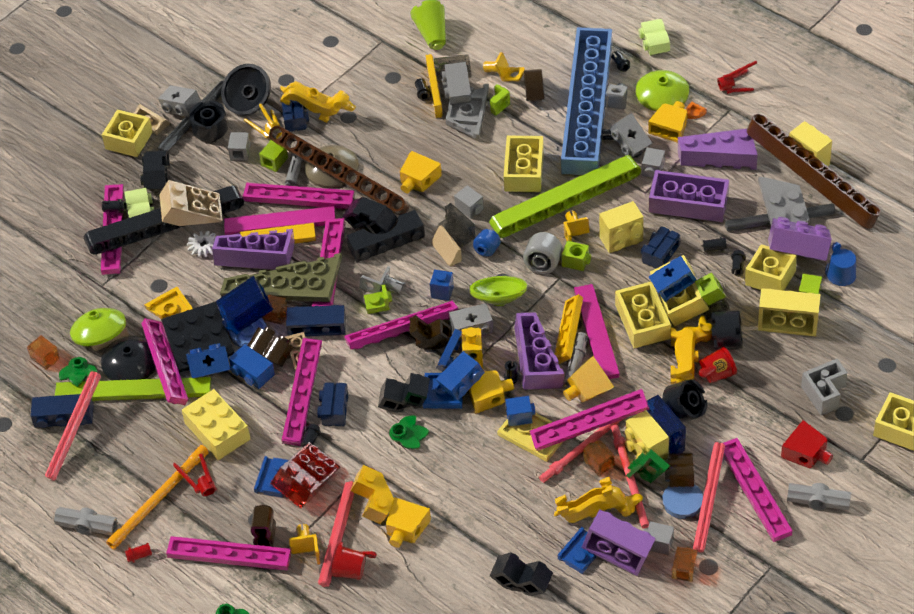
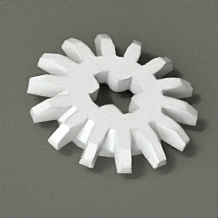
[187,231,216,258]

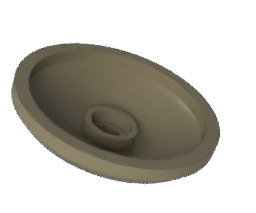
[304,145,359,188]

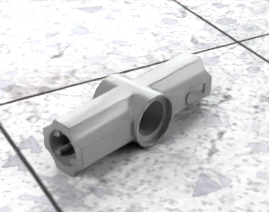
[787,483,851,511]
[54,507,118,535]

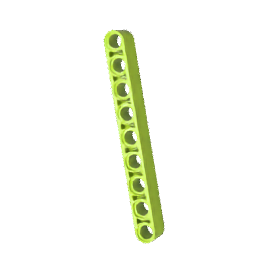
[489,155,641,238]

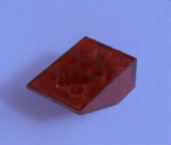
[270,442,340,509]

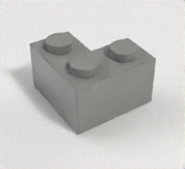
[442,62,471,104]
[801,358,848,416]

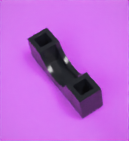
[346,210,425,263]

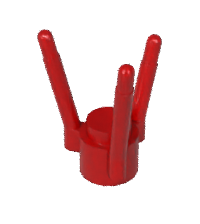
[717,61,757,94]
[173,453,217,497]

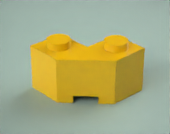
[350,465,394,525]

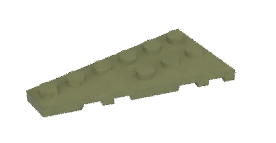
[220,253,342,302]

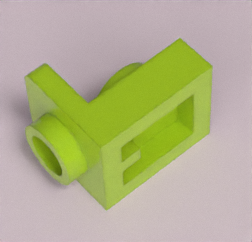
[490,84,510,116]
[364,285,392,314]

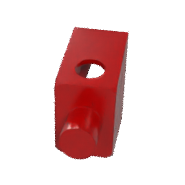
[781,420,833,469]

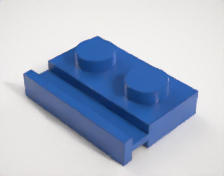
[436,329,462,372]
[254,456,293,498]
[557,527,597,574]

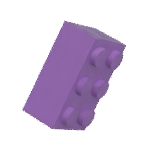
[768,217,832,261]
[582,509,656,576]

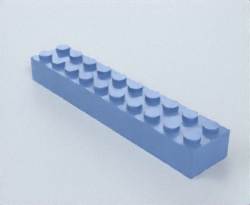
[561,27,612,175]

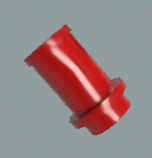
[125,543,152,563]

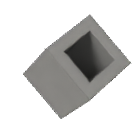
[228,132,251,161]
[642,147,665,178]
[454,186,484,219]
[644,521,674,555]

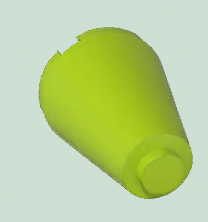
[410,0,446,50]

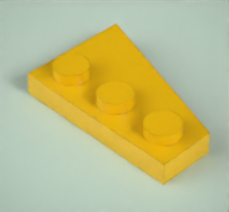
[144,287,193,319]

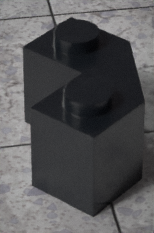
[140,150,170,189]
[342,197,398,234]
[378,373,430,413]
[489,552,553,596]

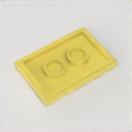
[497,412,564,462]

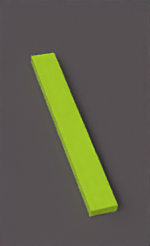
[55,377,211,401]

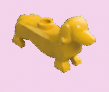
[280,81,356,123]
[670,316,713,384]
[554,477,643,523]

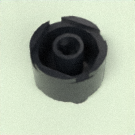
[190,101,228,144]
[712,310,743,351]
[660,380,708,424]

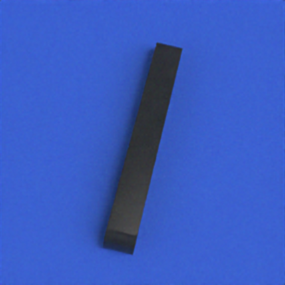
[83,185,245,255]

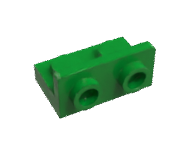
[626,449,670,484]

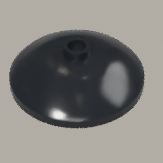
[221,64,271,116]
[101,336,156,381]

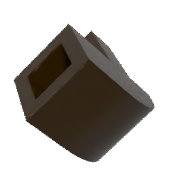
[524,69,544,101]
[409,315,452,350]

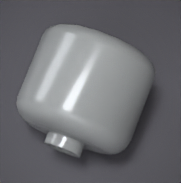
[523,232,563,274]

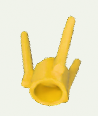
[244,104,282,139]

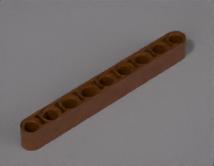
[746,114,881,229]
[269,126,409,215]

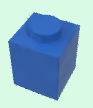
[430,269,454,301]
[505,396,536,426]

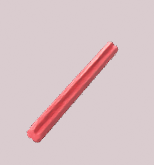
[45,371,101,480]
[693,442,725,553]
[318,481,355,587]

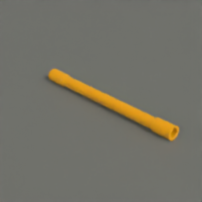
[106,445,209,550]

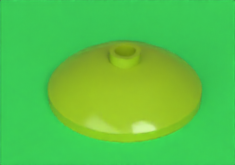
[636,70,689,111]
[470,276,527,306]
[70,308,126,346]

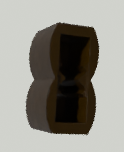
[247,326,294,367]
[664,453,694,487]
[251,505,276,547]

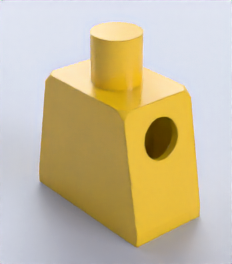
[648,101,687,143]
[400,151,442,194]
[461,327,483,369]
[563,356,614,403]
[468,370,514,414]
[386,497,431,548]

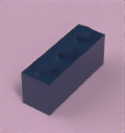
[286,305,346,337]
[31,394,94,428]

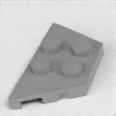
[446,84,489,139]
[758,177,809,225]

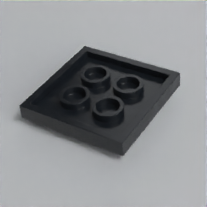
[161,301,234,373]

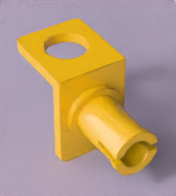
[483,52,525,81]
[563,211,589,242]
[289,524,321,565]

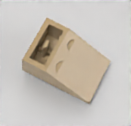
[160,180,222,226]

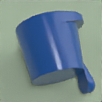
[825,242,856,286]

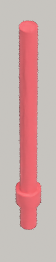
[539,419,623,483]
[611,425,649,529]

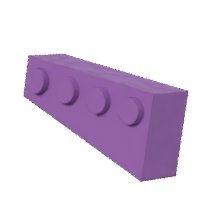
[678,129,758,170]
[212,229,295,270]
[514,313,565,390]

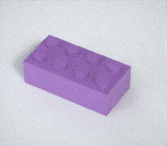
[649,170,729,222]

